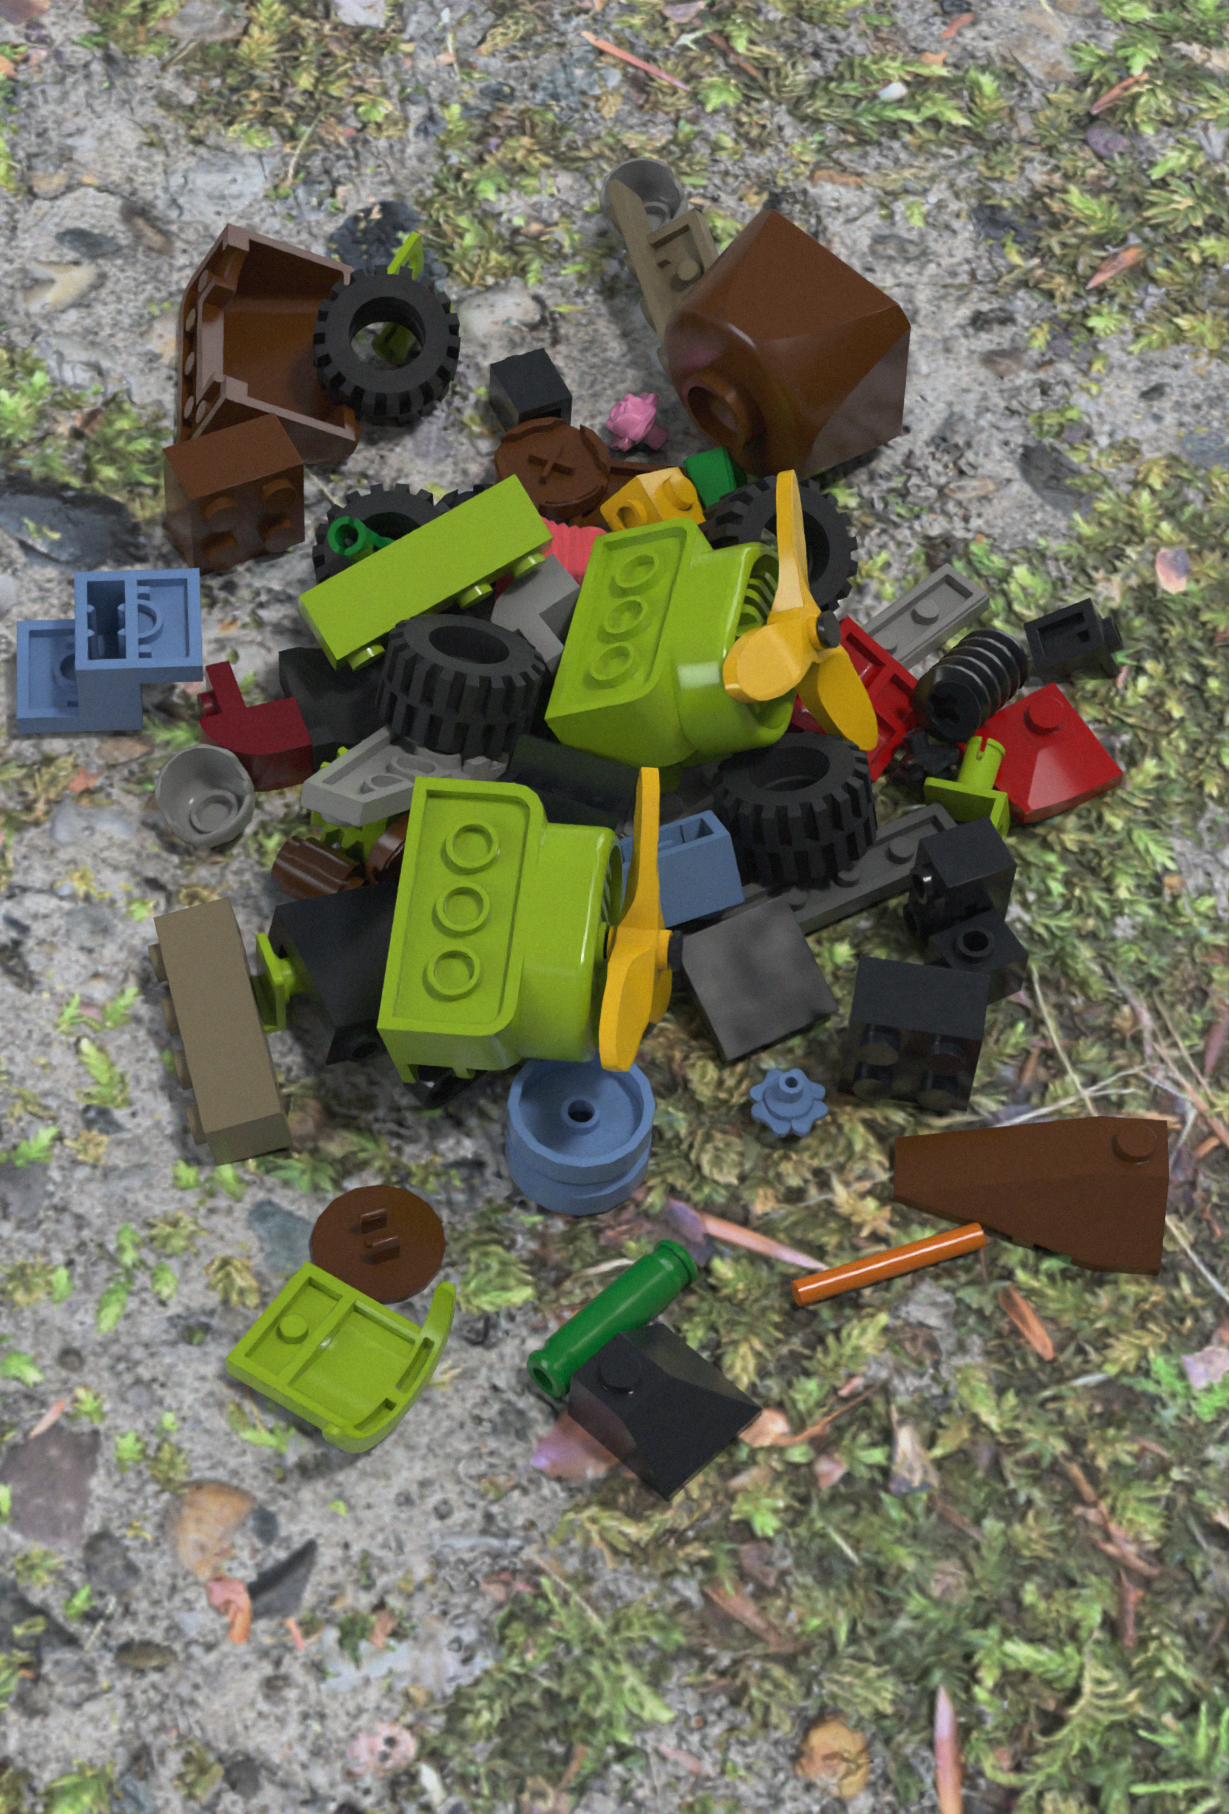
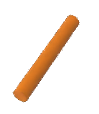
[791,1222,986,1307]

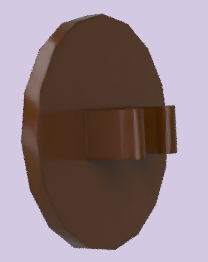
[311,1184,446,1305]

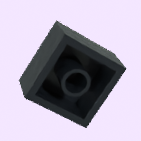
[838,955,991,1111]

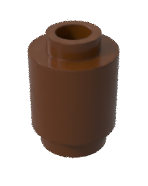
[271,836,370,901]

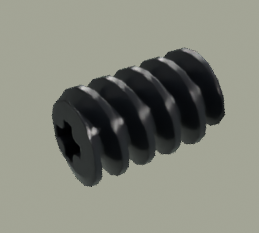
[912,628,1028,744]

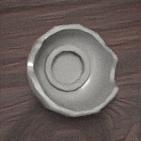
[599,157,688,246]
[155,743,257,848]

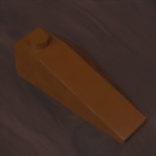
[893,1116,1169,1276]

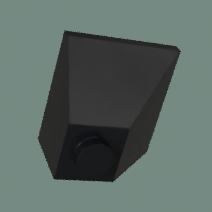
[568,1323,763,1502]

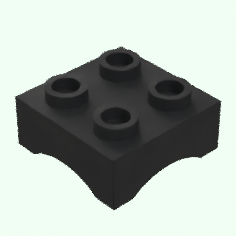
[278,642,388,775]

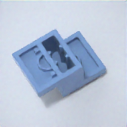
[17,568,203,734]

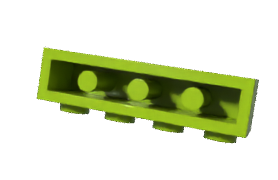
[298,474,553,671]

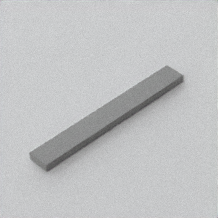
[618,563,990,840]

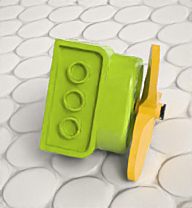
[544,469,878,795]
[377,767,683,1083]

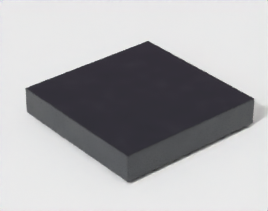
[678,894,839,1065]

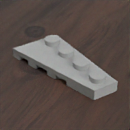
[299,724,514,827]

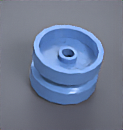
[505,1052,655,1216]

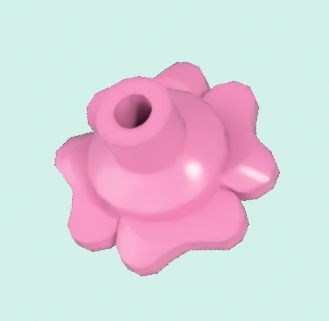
[606,392,668,452]

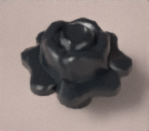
[889,728,960,795]

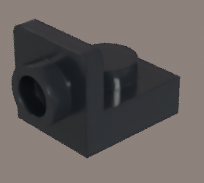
[1023,597,1125,683]

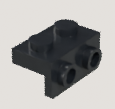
[496,733,639,836]

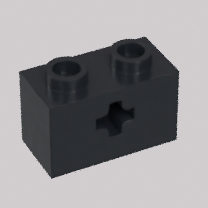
[903,816,1017,949]

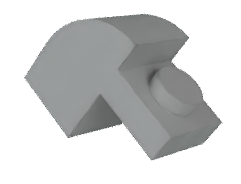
[491,553,581,687]

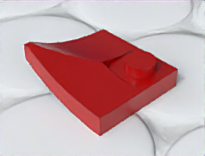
[785,615,918,784]
[950,682,1124,824]

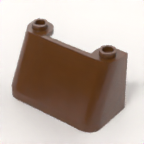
[176,223,361,465]

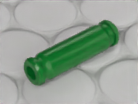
[526,1239,698,1398]

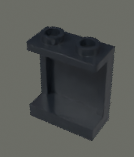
[268,880,398,1065]

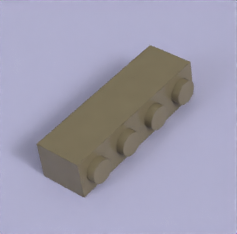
[148,897,294,1166]

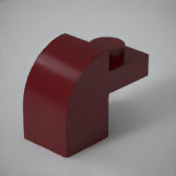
[197,660,313,792]

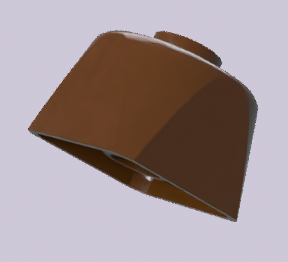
[664,209,911,482]

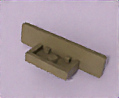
[606,179,719,377]

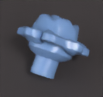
[749,1068,828,1137]

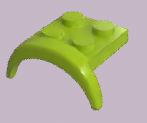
[225,1260,456,1454]

